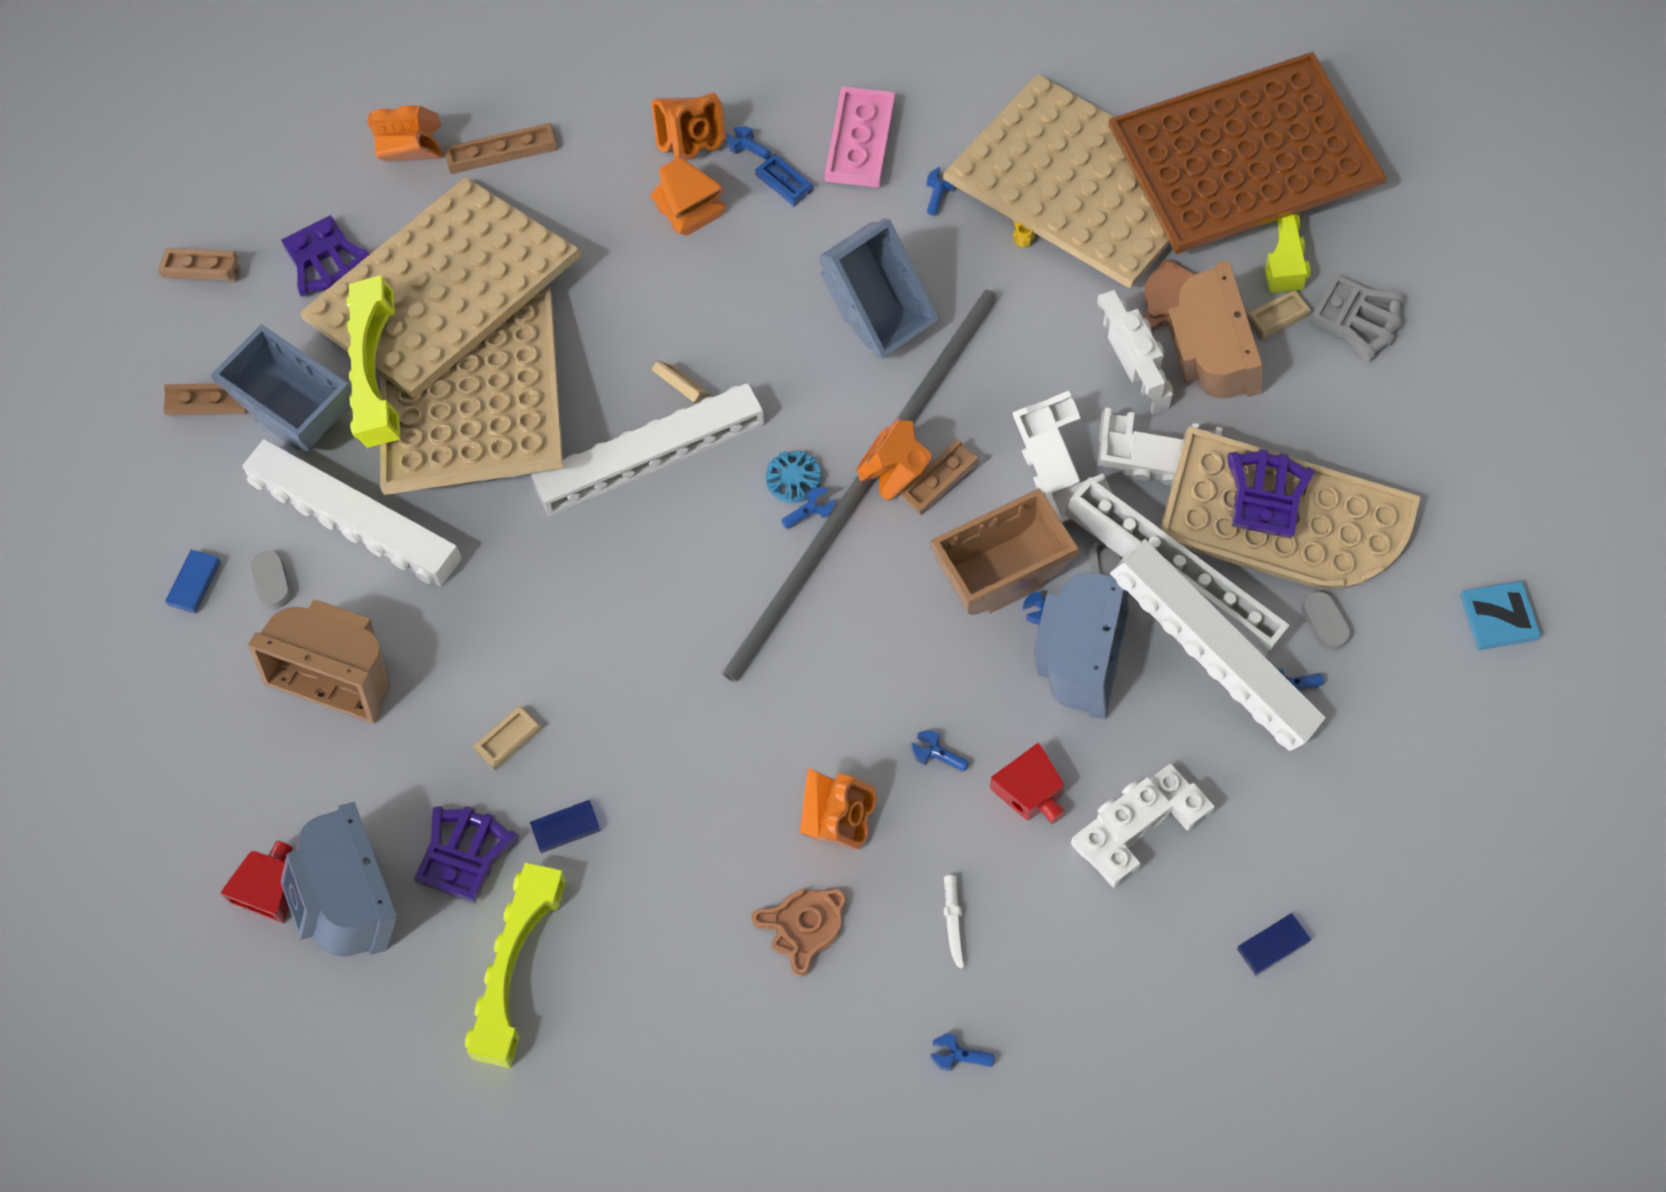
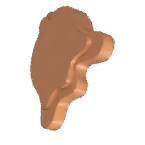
[1142,260,1194,330]
[752,889,846,977]

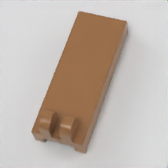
[158,248,240,282]
[163,384,246,416]
[900,439,979,515]

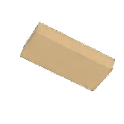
[1247,289,1311,340]
[651,361,712,403]
[473,705,542,770]

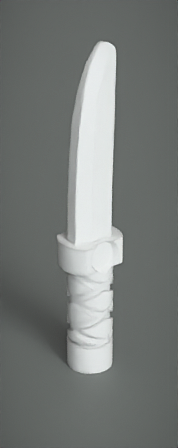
[944,875,964,968]

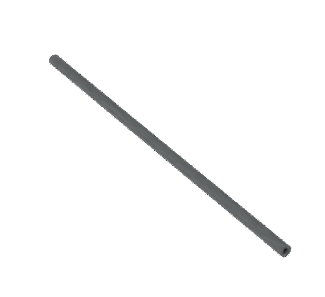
[722,289,996,682]

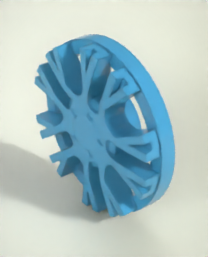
[766,450,821,503]

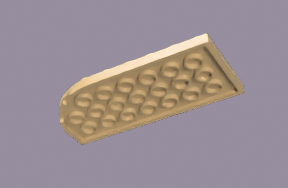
[1160,426,1420,589]

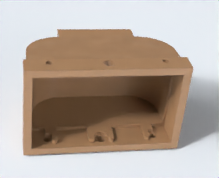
[1168,260,1262,398]
[931,488,1078,615]
[248,599,389,724]

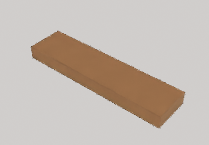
[444,123,558,174]

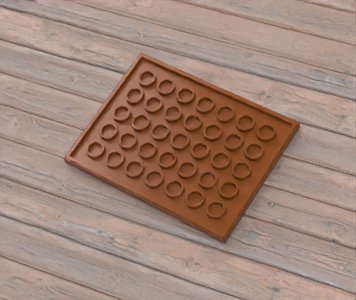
[1108,52,1387,254]

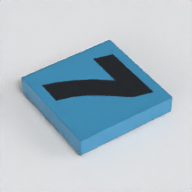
[1460,581,1541,650]

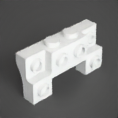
[1097,290,1174,415]
[1012,391,1113,524]
[1097,407,1222,486]
[1071,763,1215,889]

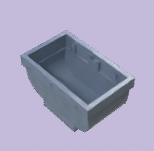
[820,218,939,358]
[211,324,352,451]
[1034,573,1129,719]
[281,801,397,956]

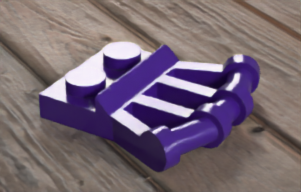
[281,215,370,297]
[1227,449,1315,539]
[414,806,519,903]

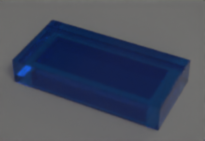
[529,799,601,853]
[1237,913,1311,976]

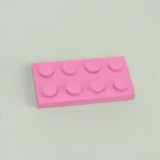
[824,86,895,188]

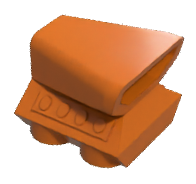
[651,92,726,159]
[367,105,443,161]
[650,157,726,236]
[856,418,931,501]
[800,768,877,850]

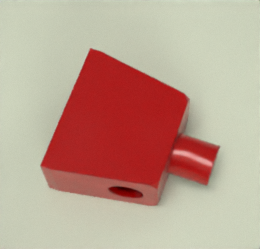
[990,743,1066,824]
[220,840,293,924]

